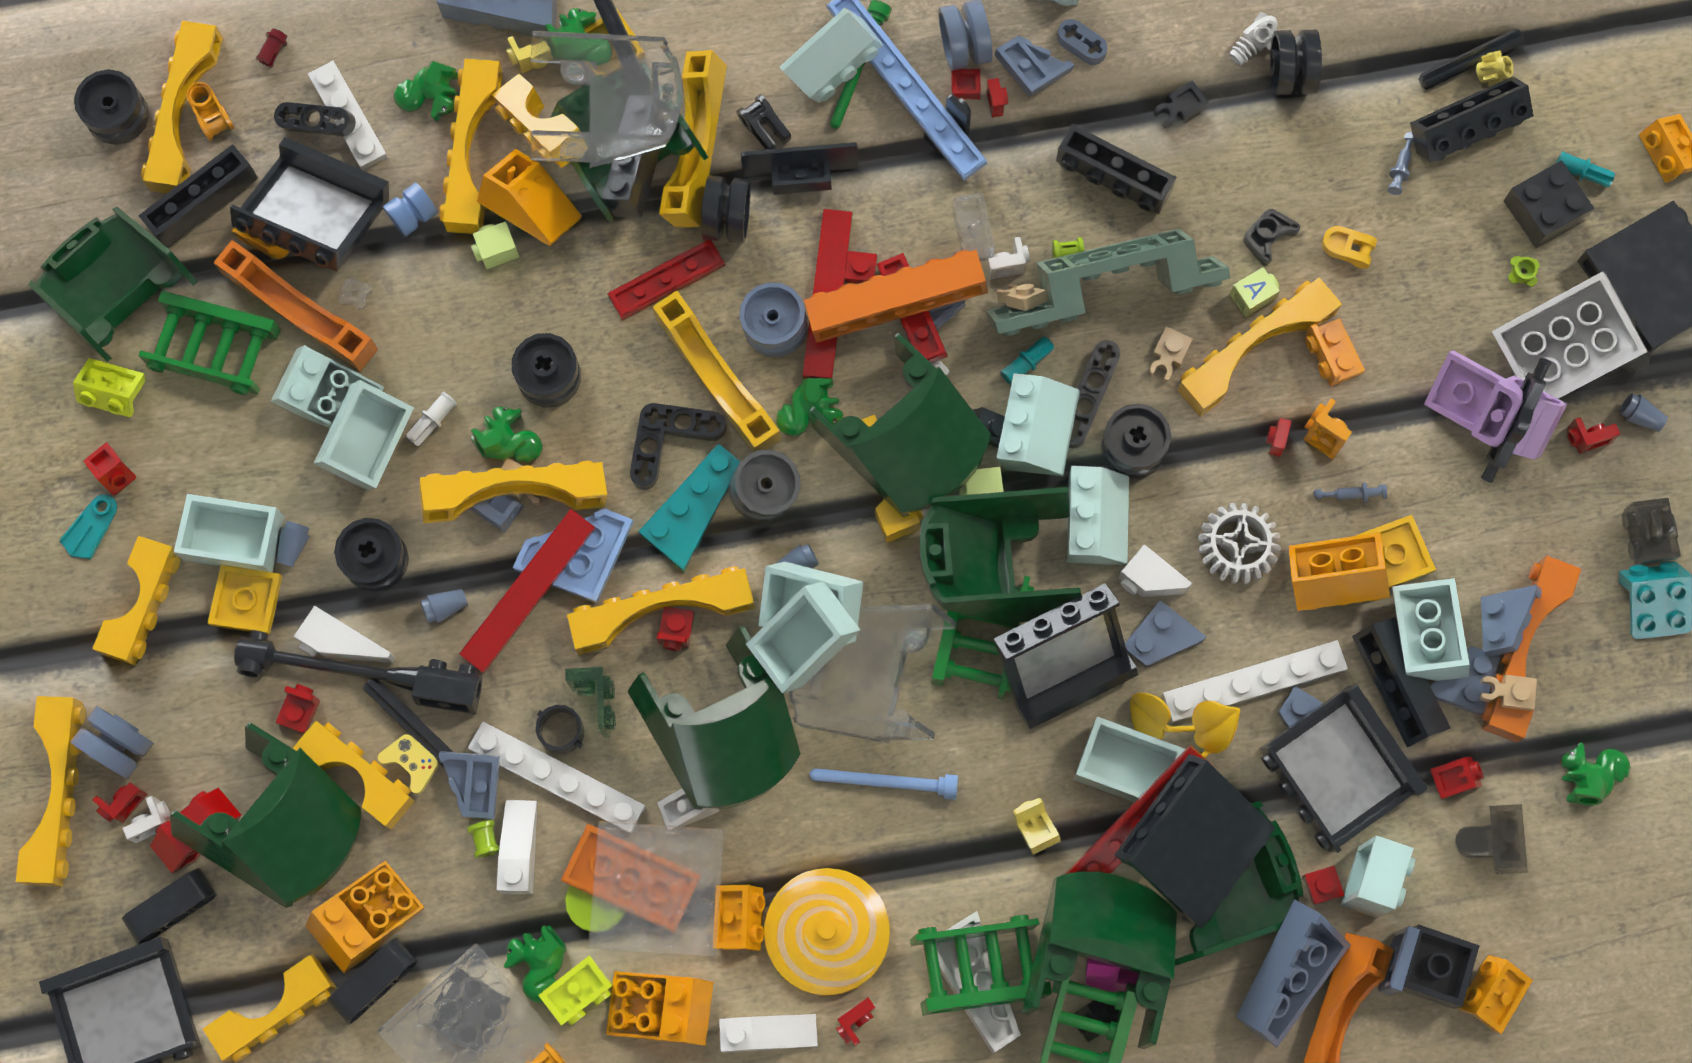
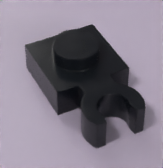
[1154,80,1209,128]

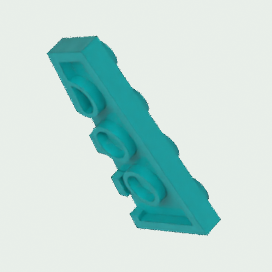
[638,443,741,572]

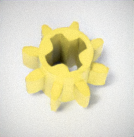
[1476,50,1514,87]

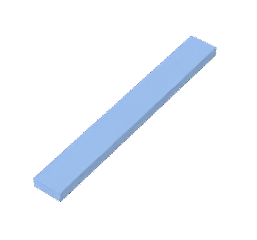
[826,0,987,181]

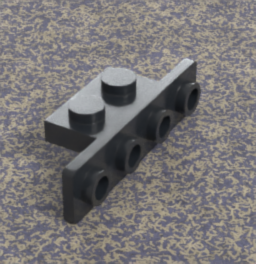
[741,142,859,195]

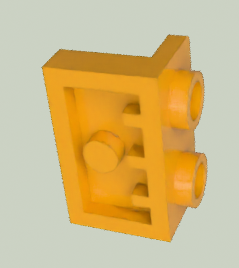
[1639,114,1692,183]
[1305,318,1365,387]
[1303,398,1352,460]
[713,885,765,951]
[1459,955,1533,1034]

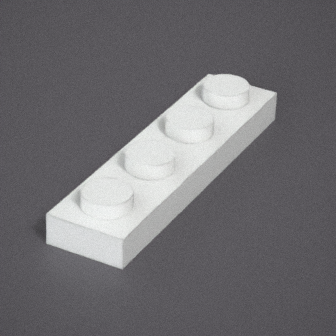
[308,61,388,171]

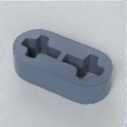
[1057,19,1107,65]

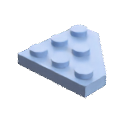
[513,509,634,604]

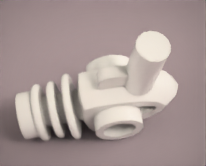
[1229,12,1278,66]

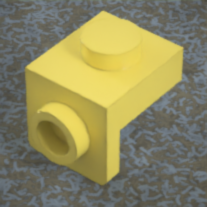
[506,36,554,73]
[1013,798,1061,854]

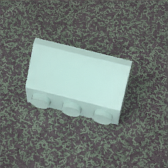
[780,7,883,103]
[996,373,1080,476]
[1066,466,1129,565]
[1392,578,1469,681]

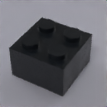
[1504,160,1594,248]
[1402,924,1480,1009]

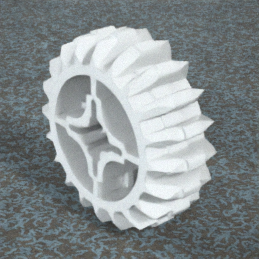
[1198,503,1281,584]

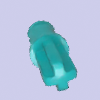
[1556,151,1615,187]
[1000,336,1055,385]

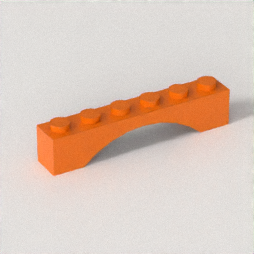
[213,240,378,372]
[1481,555,1582,743]
[1303,933,1394,1063]

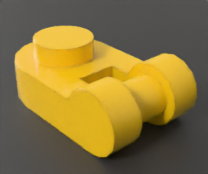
[1321,226,1377,269]

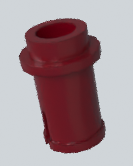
[256,28,288,68]

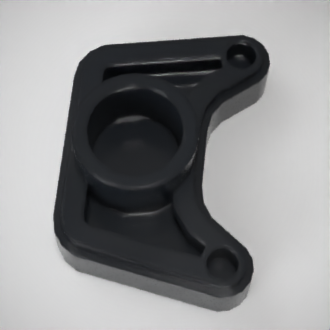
[1243,209,1300,266]

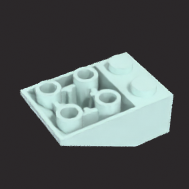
[271,345,384,428]

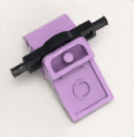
[1424,350,1567,483]

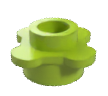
[1508,256,1540,287]

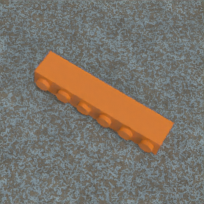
[804,250,988,343]

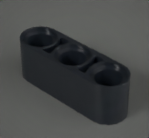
[122,868,217,945]
[328,938,418,1024]

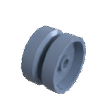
[938,0,993,71]
[739,282,808,357]
[71,705,154,779]

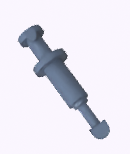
[1387,132,1414,195]
[1313,483,1387,503]

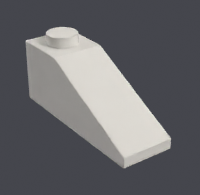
[294,606,396,663]
[497,800,537,895]
[719,1014,818,1053]

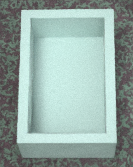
[313,380,414,490]
[174,494,285,572]
[758,562,863,644]
[746,581,860,693]
[1073,717,1186,802]
[1340,835,1415,918]

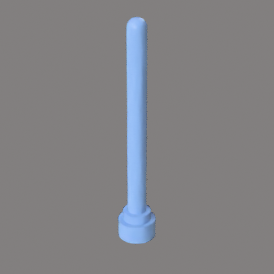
[809,768,958,800]

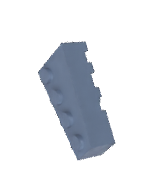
[437,0,557,37]
[1236,899,1351,1047]

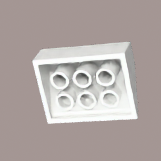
[1492,272,1647,399]

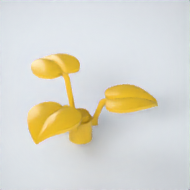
[1130,692,1240,758]

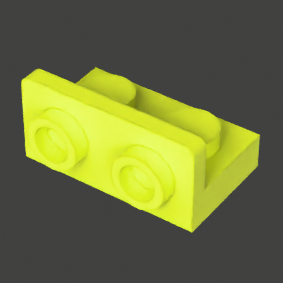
[73,358,146,417]
[538,955,613,1026]

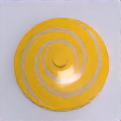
[764,868,890,996]

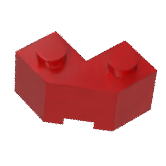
[150,787,241,874]

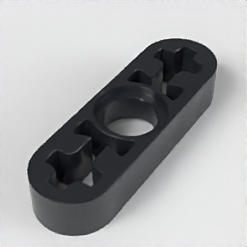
[274,102,356,136]

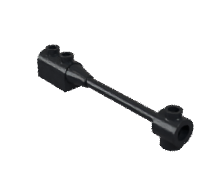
[234,630,483,715]

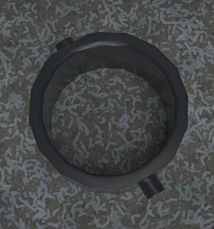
[535,705,584,754]

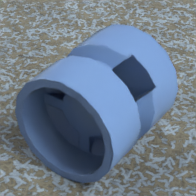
[382,182,439,237]

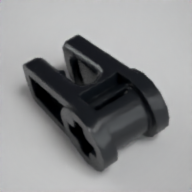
[736,94,791,150]

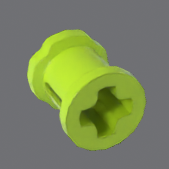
[1052,237,1085,258]
[467,820,500,859]

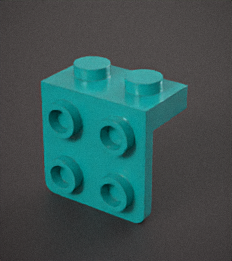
[1619,561,1692,639]

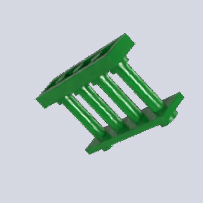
[138,290,281,395]
[931,576,1034,700]
[910,915,1052,1016]
[1039,977,1138,1063]

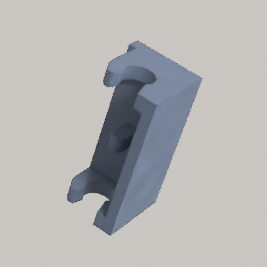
[469,472,524,533]

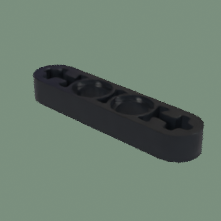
[1069,340,1120,449]

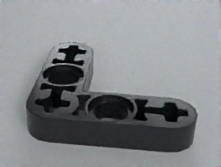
[630,403,726,490]

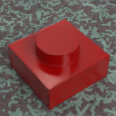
[986,78,1008,118]
[845,251,877,284]
[1266,418,1292,457]
[1303,866,1345,906]

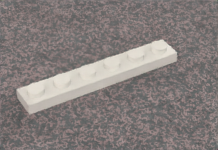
[1162,640,1348,724]
[468,721,646,834]

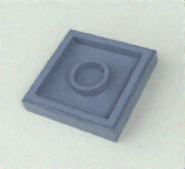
[1378,926,1420,995]

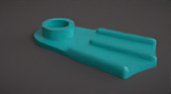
[59,494,118,560]

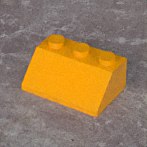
[1289,532,1390,611]

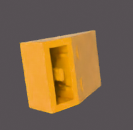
[477,149,582,246]
[305,860,424,973]
[606,971,714,1046]

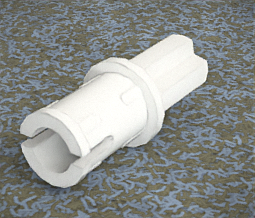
[406,392,457,446]

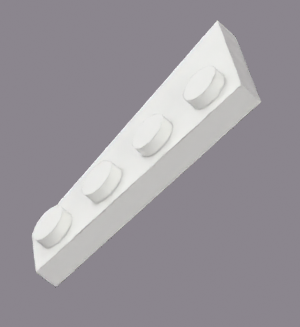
[936,911,1021,1054]

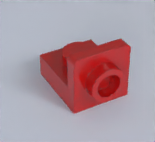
[1567,417,1620,454]
[83,442,136,496]
[656,606,695,652]
[275,684,320,734]
[1430,757,1484,799]
[92,782,148,823]
[836,997,876,1046]

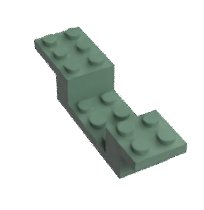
[986,229,1230,336]

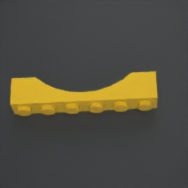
[141,20,223,194]
[659,50,727,227]
[439,58,503,234]
[1177,278,1342,417]
[653,291,781,453]
[419,461,607,524]
[567,566,755,655]
[15,696,86,886]

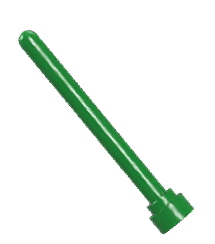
[830,0,892,129]

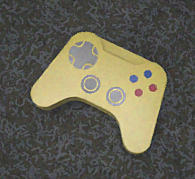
[378,735,439,794]

